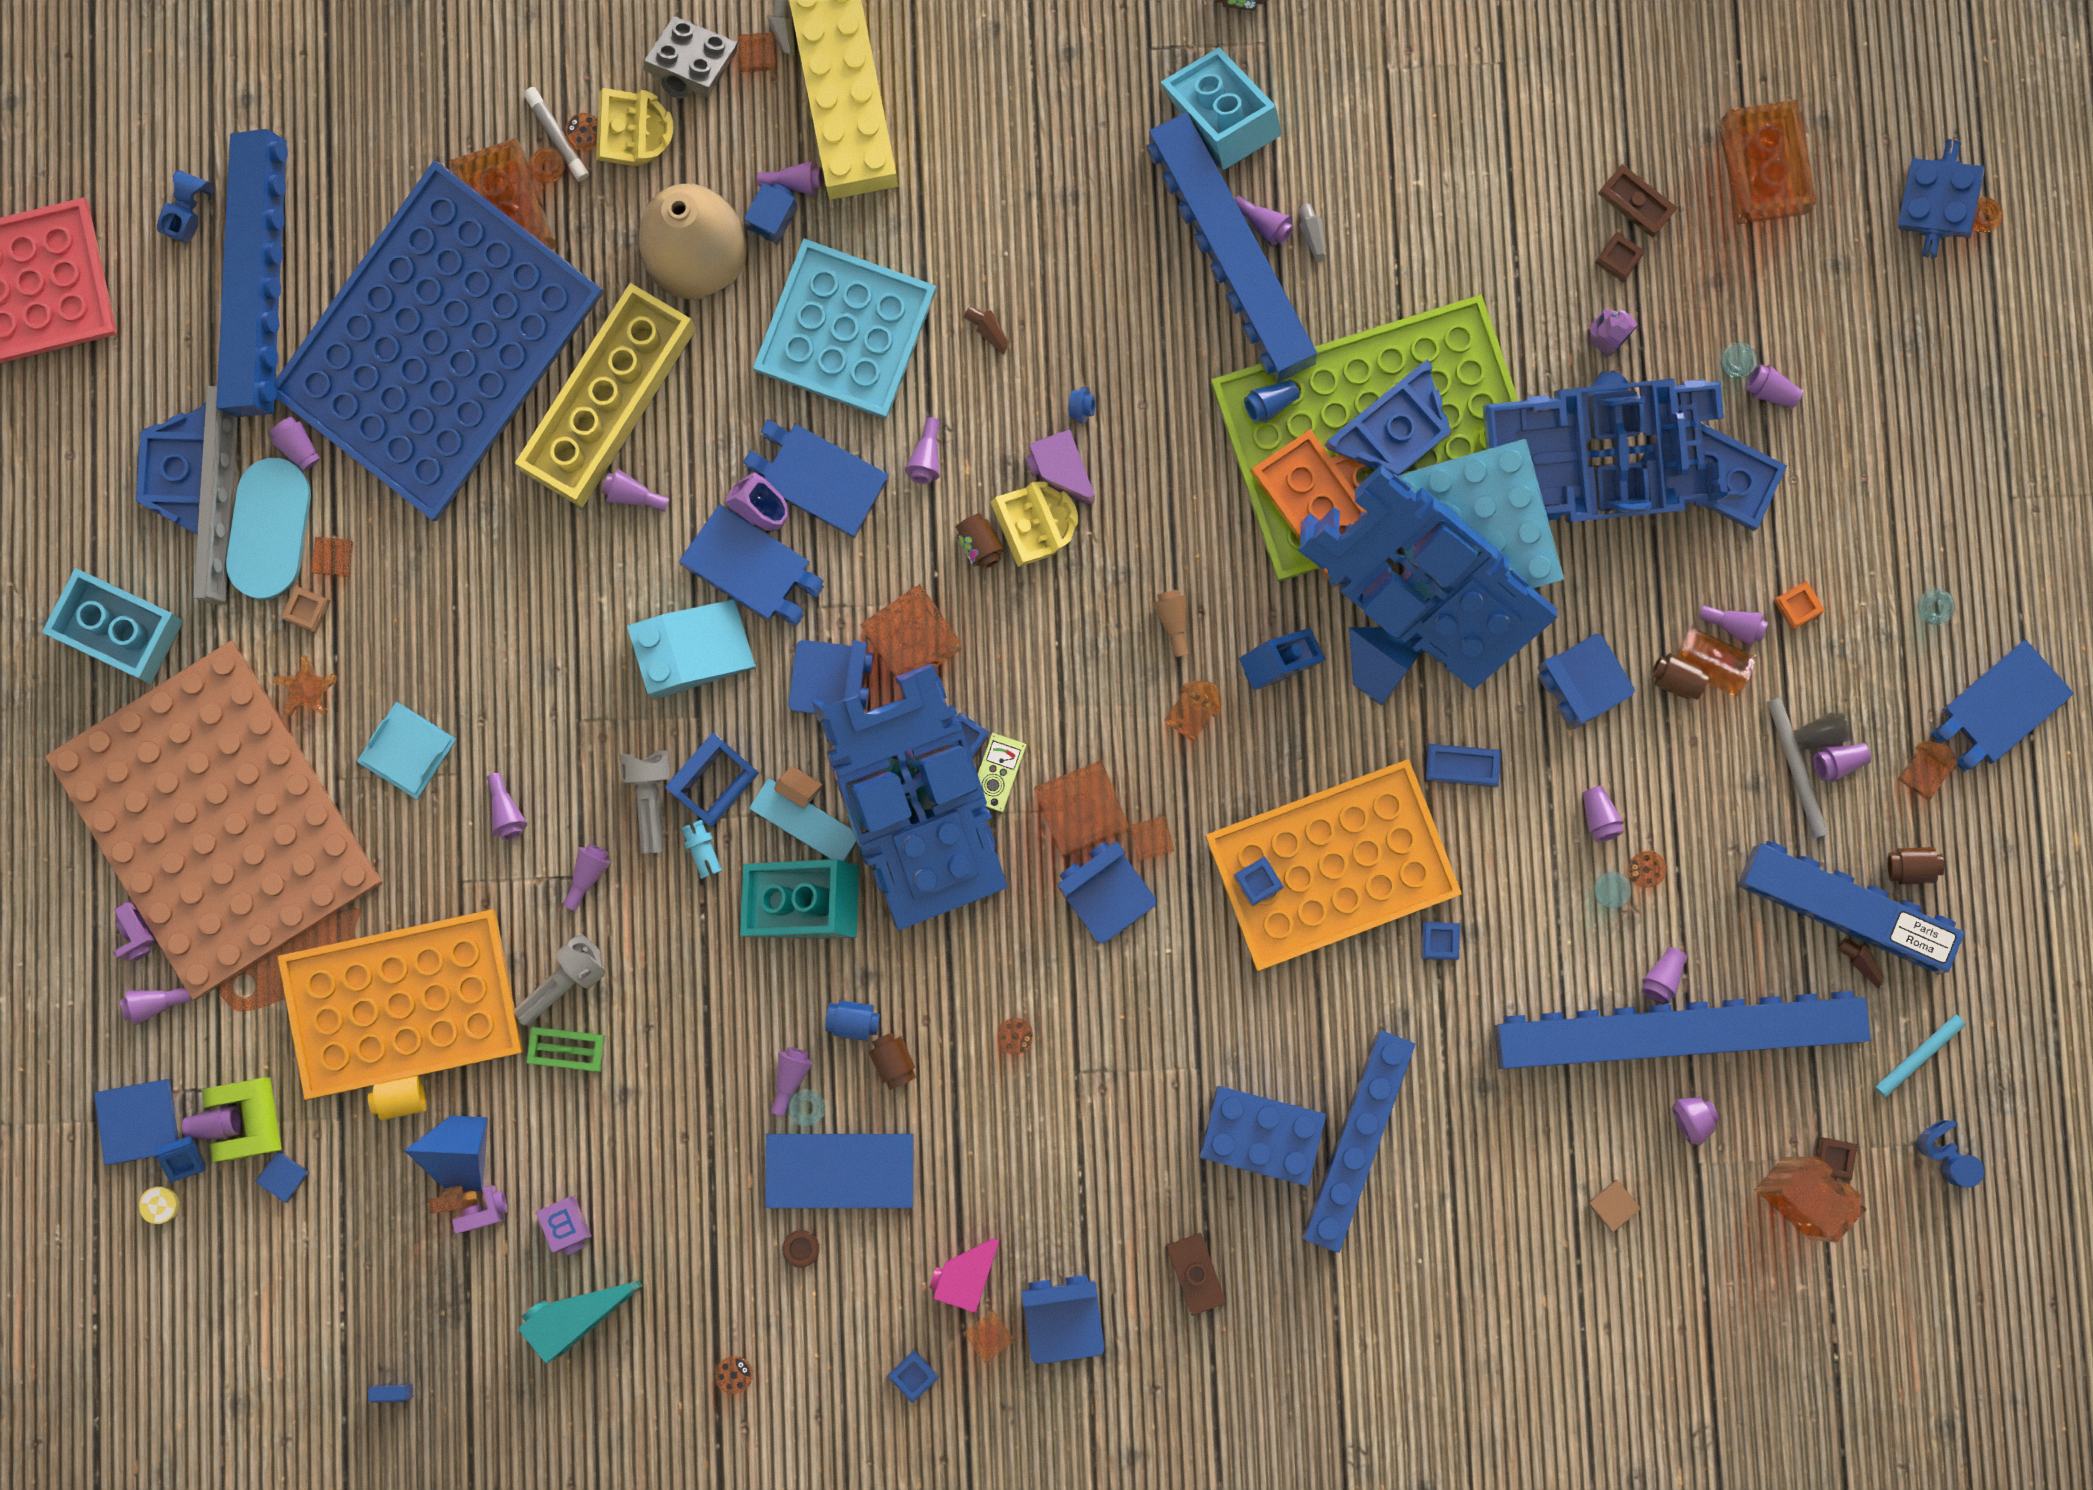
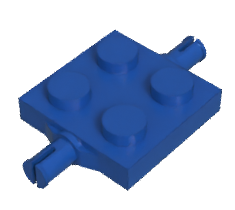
[1898,139,1985,258]

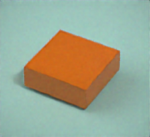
[1773,581,1825,630]

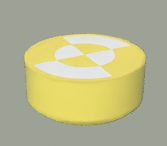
[139,1187,179,1224]

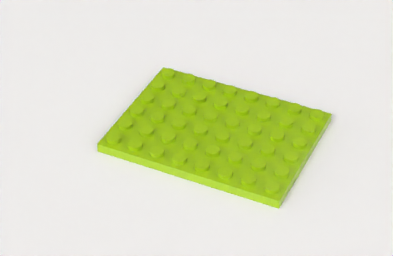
[1211,294,1519,582]

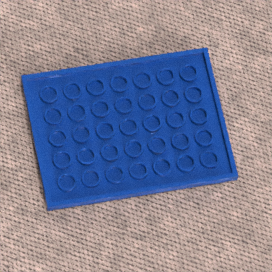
[275,160,605,521]

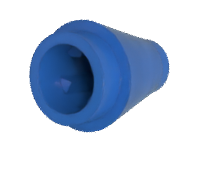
[1244,380,1300,423]

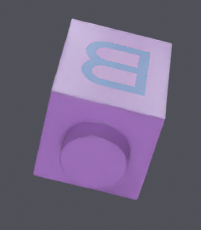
[535,1196,592,1256]

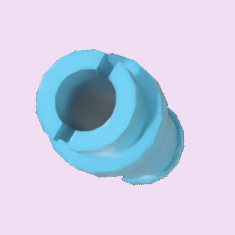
[680,820,723,879]

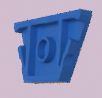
[1324,359,1451,476]
[136,402,206,535]

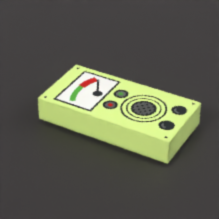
[978,732,1027,813]

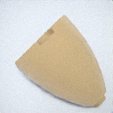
[639,184,747,299]

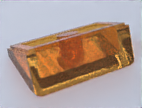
[1677,626,1756,696]

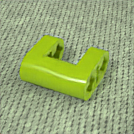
[201,1077,282,1163]

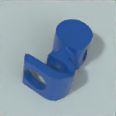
[157,170,215,243]
[1917,1120,1984,1187]

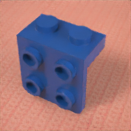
[1537,634,1635,729]
[788,640,874,714]
[1057,841,1156,943]
[1022,1274,1104,1364]

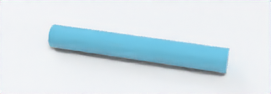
[1875,1014,1965,1098]

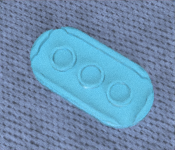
[226,458,311,600]

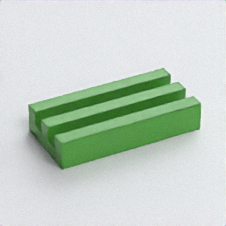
[526,1027,606,1072]

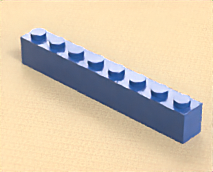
[1146,112,1317,383]
[216,129,288,417]

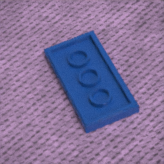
[765,1134,914,1208]

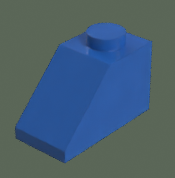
[1238,628,1326,691]

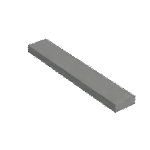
[193,386,238,605]

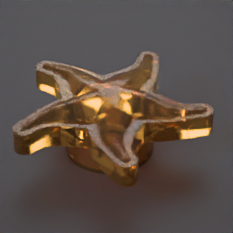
[273,655,337,716]

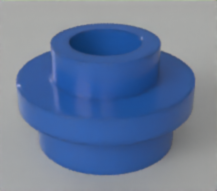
[1069,387,1096,423]

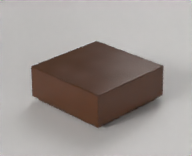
[1595,232,1646,283]
[1813,1137,1858,1181]

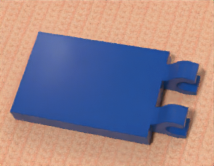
[743,419,889,538]
[1639,423,1787,531]
[679,504,824,627]
[1931,639,2074,772]

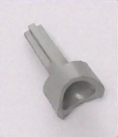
[619,750,671,854]
[514,935,605,1026]

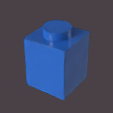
[744,182,798,245]

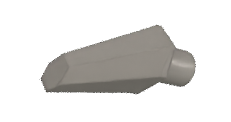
[767,0,795,54]
[1298,204,1326,263]

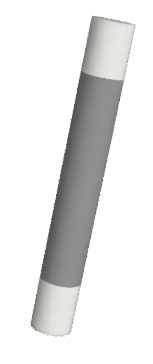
[523,87,589,182]

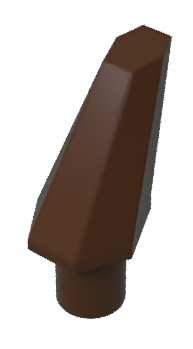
[964,306,1009,355]
[1838,938,1884,989]

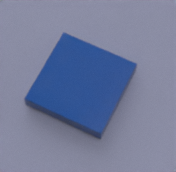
[94,1079,179,1165]

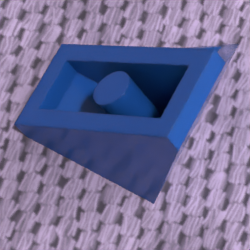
[1349,627,1423,706]
[404,1116,488,1191]

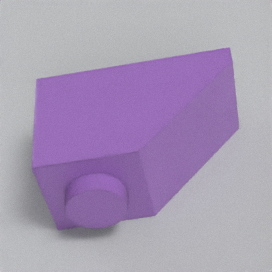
[1025,429,1095,505]

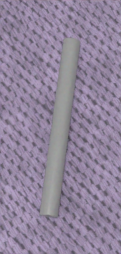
[1767,697,1828,839]

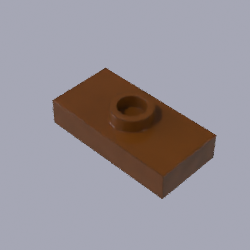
[1598,164,1678,238]
[1166,1232,1226,1316]

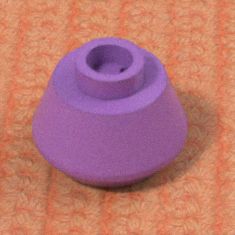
[1672,1097,1719,1146]

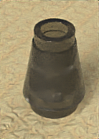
[1794,711,1851,751]

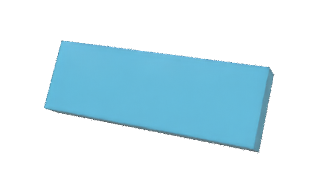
[749,778,857,861]

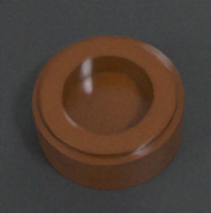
[782,1230,820,1268]

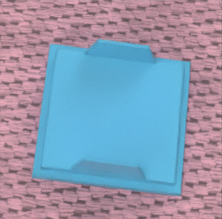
[356,701,457,800]

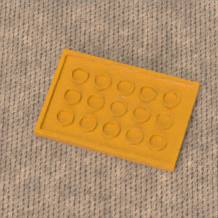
[1205,759,1462,972]
[278,909,523,1100]

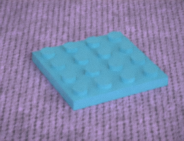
[753,238,937,419]
[1398,439,1564,600]

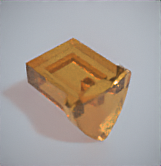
[1164,681,1221,741]
[1898,741,1957,800]

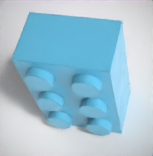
[42,568,184,685]

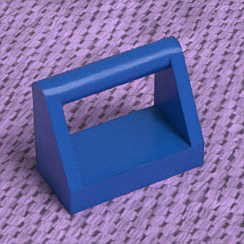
[665,732,759,828]

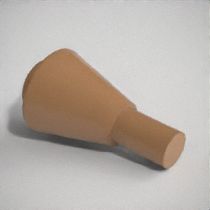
[1152,589,1189,657]

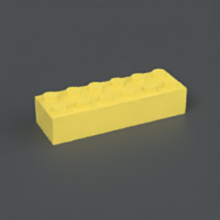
[789,0,898,200]
[515,283,696,508]

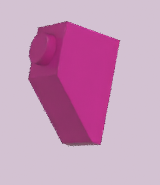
[929,1238,1000,1313]

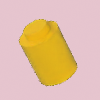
[368,1075,426,1121]

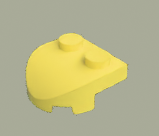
[596,88,673,166]
[990,481,1078,567]

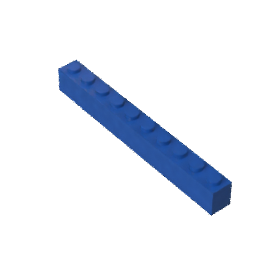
[1494,991,1871,1069]

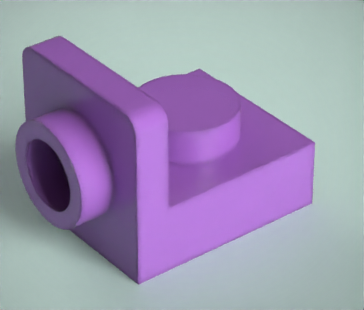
[113,902,158,962]
[452,1185,508,1234]

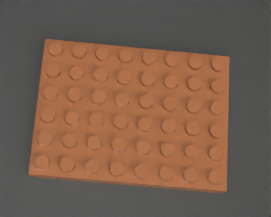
[45,640,383,1000]

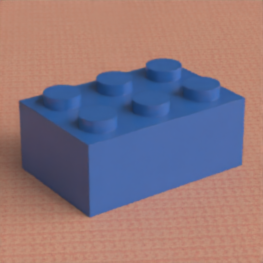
[1199,1086,1326,1186]

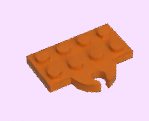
[1250,429,1371,588]

